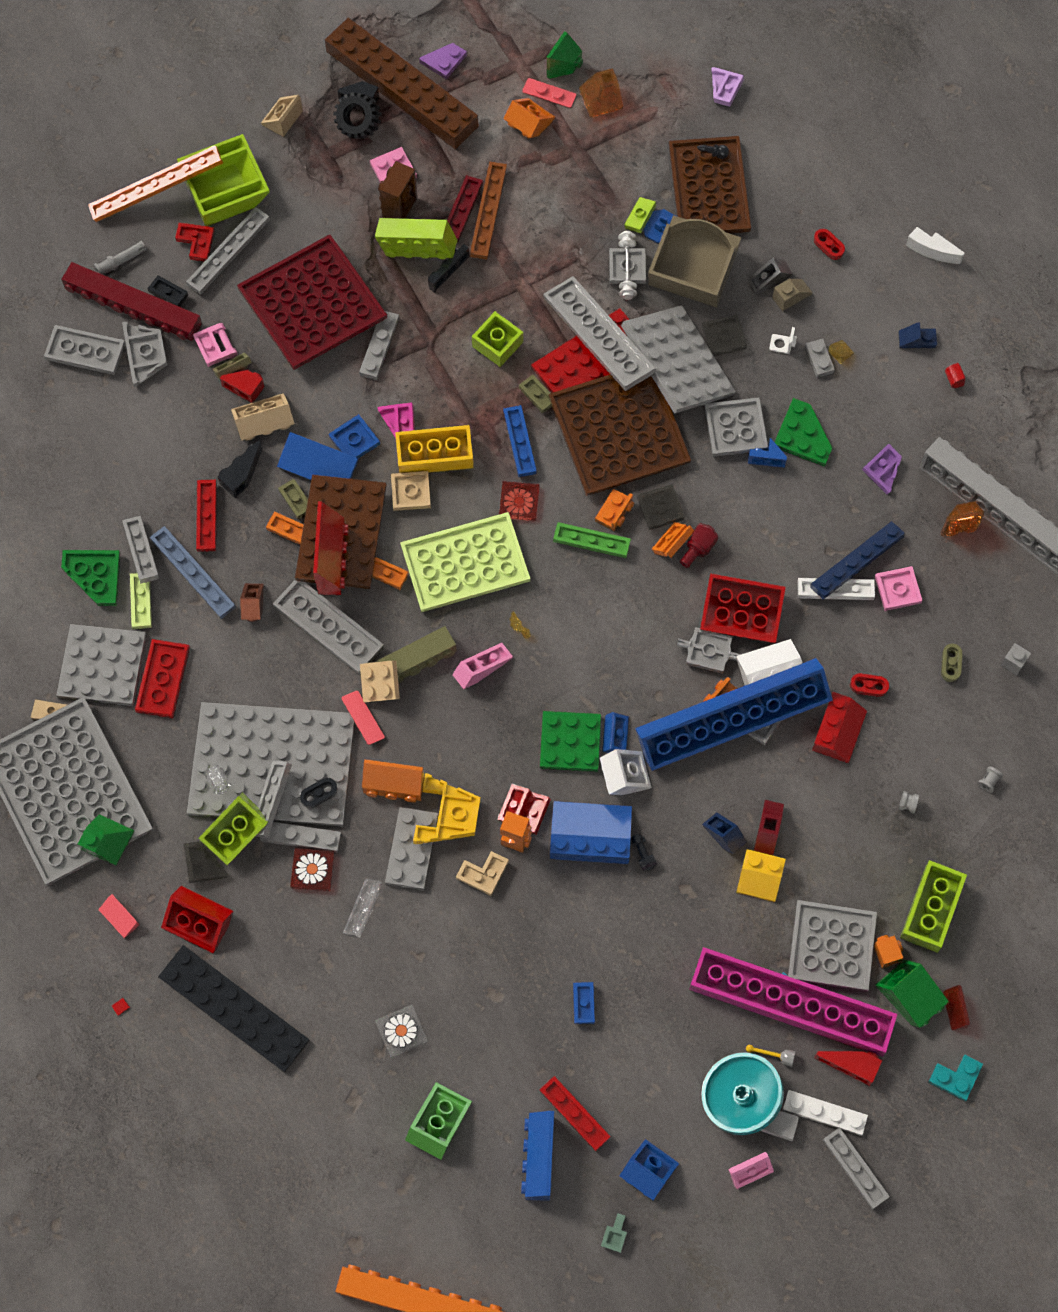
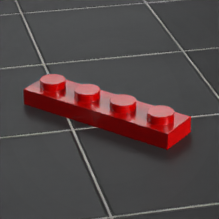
[196,479,217,552]
[539,1076,611,1152]

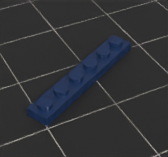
[810,521,905,600]

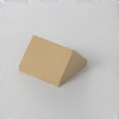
[261,95,303,137]

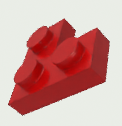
[175,223,215,262]

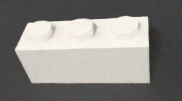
[736,639,802,685]

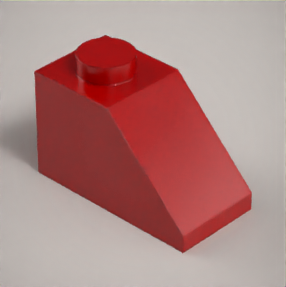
[220,370,265,403]

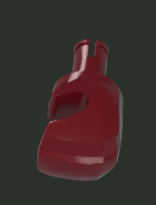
[679,523,719,568]

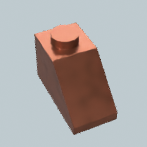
[240,583,264,622]

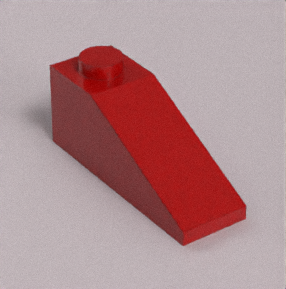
[814,1051,882,1086]

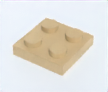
[391,471,431,511]
[360,660,400,702]

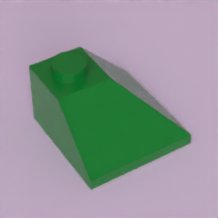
[547,31,583,79]
[77,814,135,866]

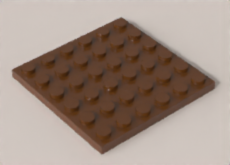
[548,374,691,496]

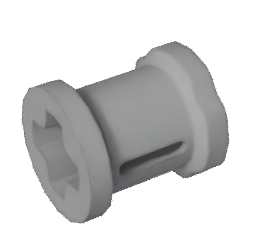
[978,767,1003,793]

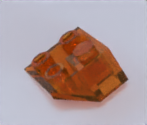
[579,68,623,118]
[941,501,984,536]

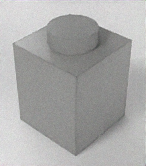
[1000,643,1031,676]

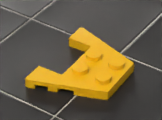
[413,773,481,844]

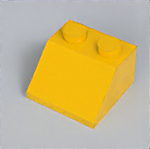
[736,849,786,902]

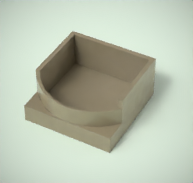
[648,215,741,308]

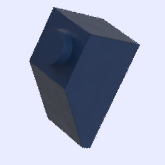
[702,812,747,854]

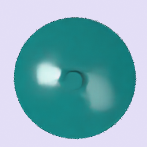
[702,1053,784,1135]

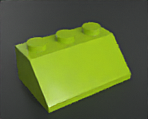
[198,792,268,865]

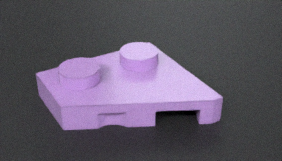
[712,67,744,107]

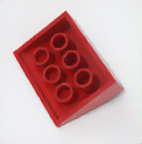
[313,501,348,595]
[700,573,786,643]

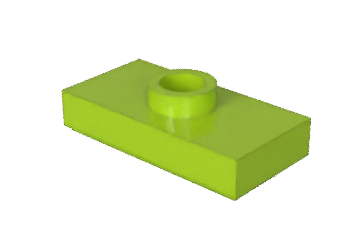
[624,197,656,233]

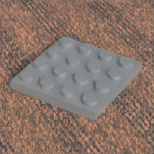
[56,624,147,706]
[788,900,877,992]

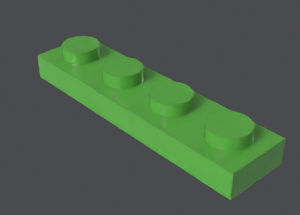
[553,522,631,558]

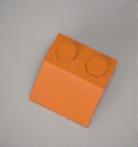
[503,98,555,138]

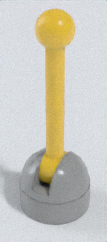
[746,1045,796,1067]

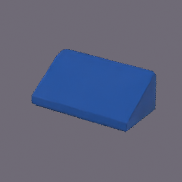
[602,712,629,753]

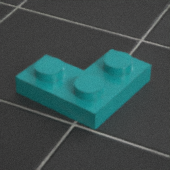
[928,1054,983,1101]

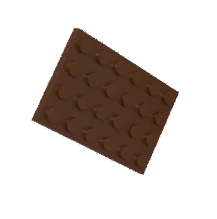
[669,136,751,233]
[295,475,387,589]

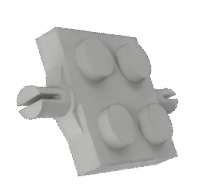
[677,627,742,674]

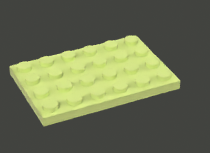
[400,512,530,612]

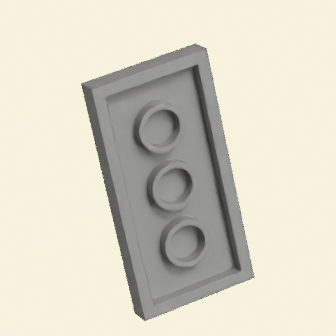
[44,325,126,375]
[385,807,438,891]

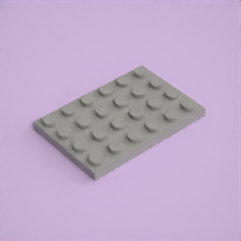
[621,305,736,414]

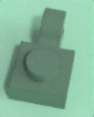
[601,1213,627,1253]

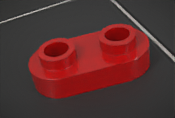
[814,229,845,260]
[850,673,889,697]

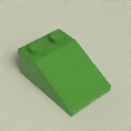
[405,1082,472,1160]

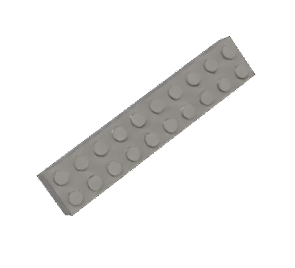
[919,437,1058,575]

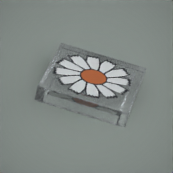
[375,1004,428,1058]

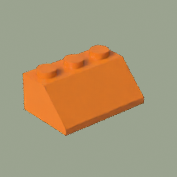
[362,759,424,803]

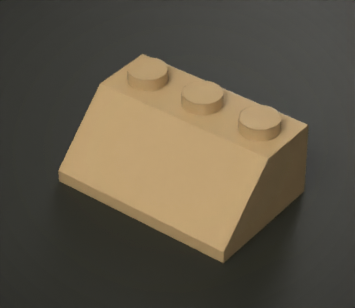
[231,393,294,441]

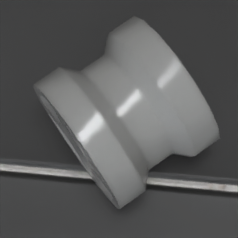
[899,791,919,814]

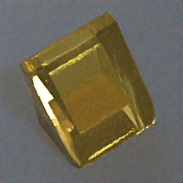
[828,340,854,363]

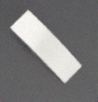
[906,227,964,264]

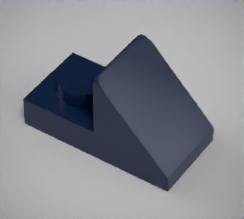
[898,322,937,348]

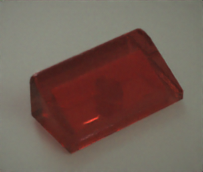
[943,985,970,1030]

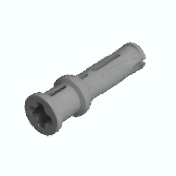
[93,241,147,275]

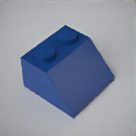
[619,1139,679,1200]

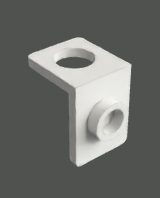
[769,327,797,354]

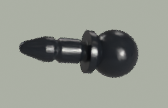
[697,144,729,159]

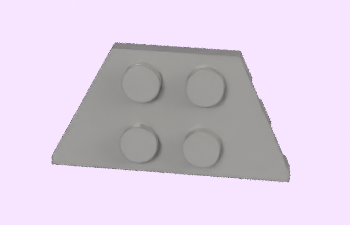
[122,322,167,387]

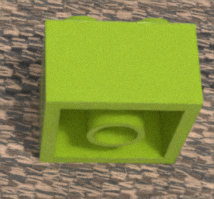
[472,312,523,367]

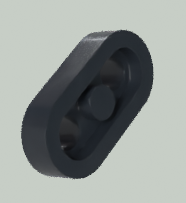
[300,778,338,808]

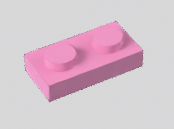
[728,1152,774,1189]

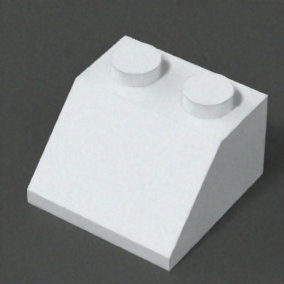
[600,749,652,795]

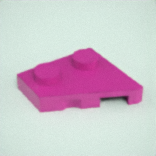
[378,402,415,438]

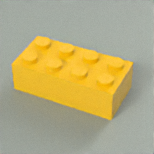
[395,425,474,473]

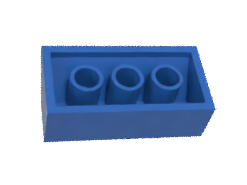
[521,1111,554,1201]

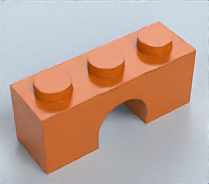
[500,811,532,853]

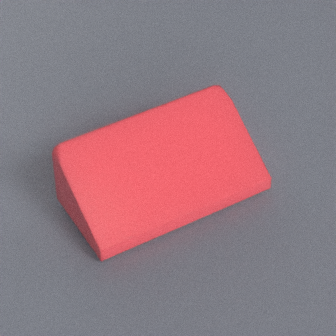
[99,894,139,939]

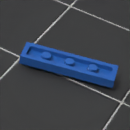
[503,405,537,478]

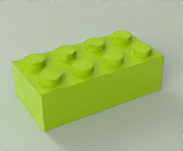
[375,218,457,259]
[900,860,967,953]

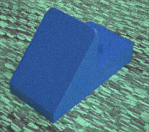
[748,438,787,468]

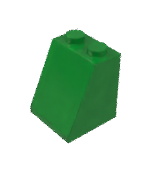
[875,960,949,1028]

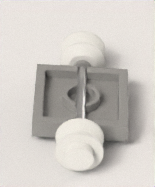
[609,231,646,300]

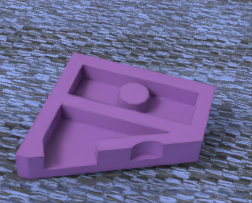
[419,43,467,79]
[862,444,902,495]

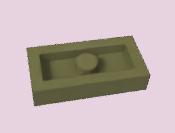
[212,353,252,379]
[519,375,552,414]
[278,479,308,519]

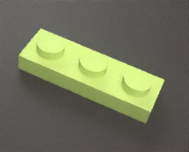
[130,573,152,629]

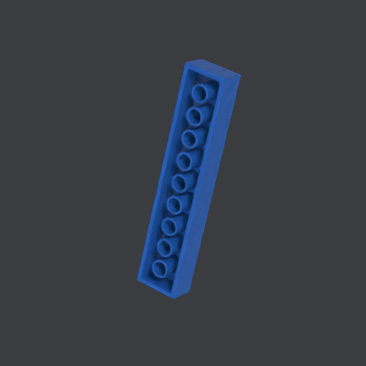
[635,658,833,771]

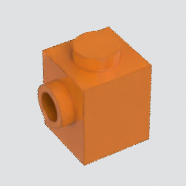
[873,935,903,968]

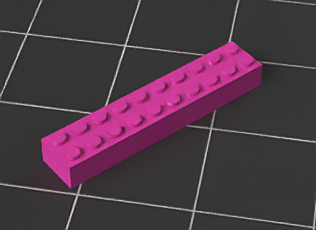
[689,947,897,1057]

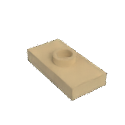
[31,700,67,720]

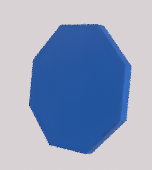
[643,209,676,243]

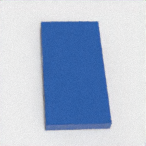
[277,432,359,480]

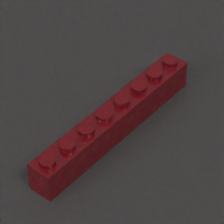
[61,262,202,341]

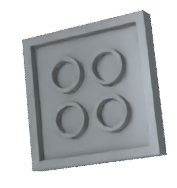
[704,397,768,457]

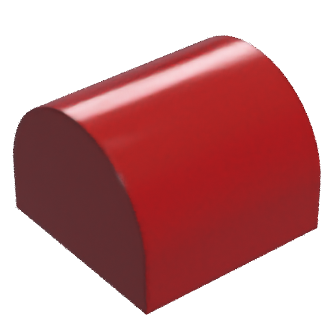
[945,363,965,388]

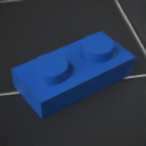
[573,982,595,1024]

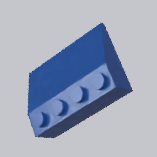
[550,801,632,864]

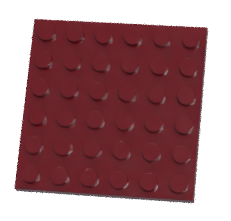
[237,234,387,370]

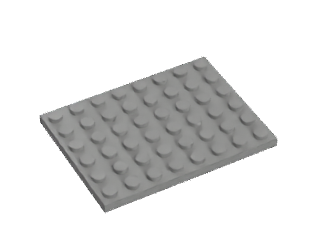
[0,697,153,886]
[187,702,355,827]

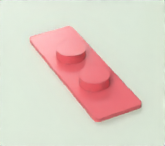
[522,78,576,108]
[341,691,385,745]

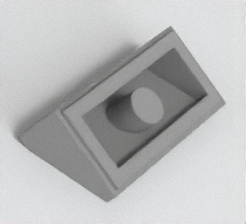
[760,1111,799,1141]

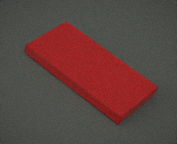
[135,639,190,718]

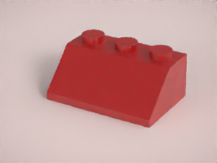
[812,692,867,764]
[161,886,233,953]

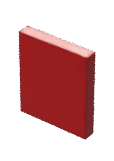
[112,998,130,1016]

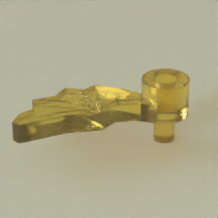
[509,611,531,639]

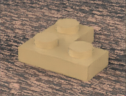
[456,851,509,896]

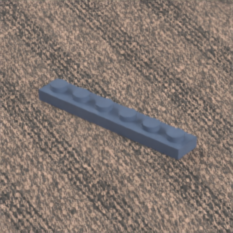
[150,526,236,619]

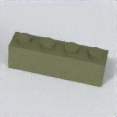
[377,626,457,684]

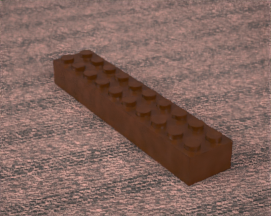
[325,18,479,150]

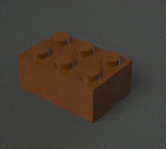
[378,161,418,219]

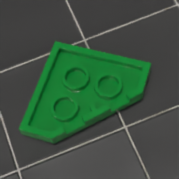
[775,398,832,467]
[61,550,120,606]

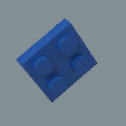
[328,414,380,458]

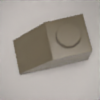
[772,279,813,312]

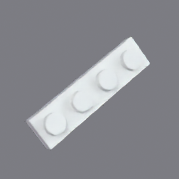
[797,578,875,600]
[782,1090,868,1136]

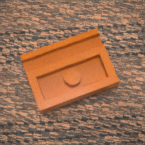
[652,522,694,558]

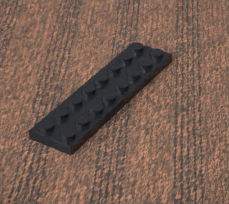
[158,945,310,1073]

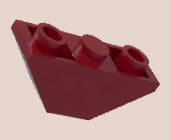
[754,800,784,856]

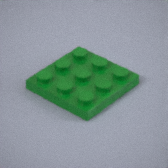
[540,711,601,772]

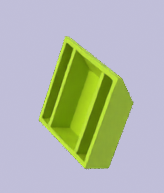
[177,134,270,226]

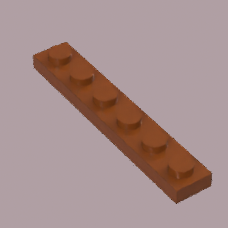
[470,161,507,260]

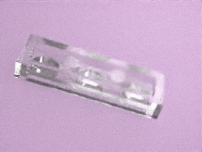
[343,879,383,938]

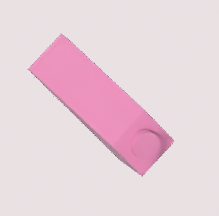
[453,643,513,689]

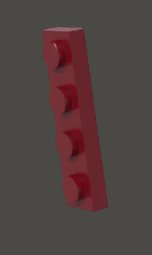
[447,175,483,242]

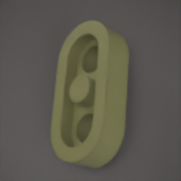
[941,644,962,682]

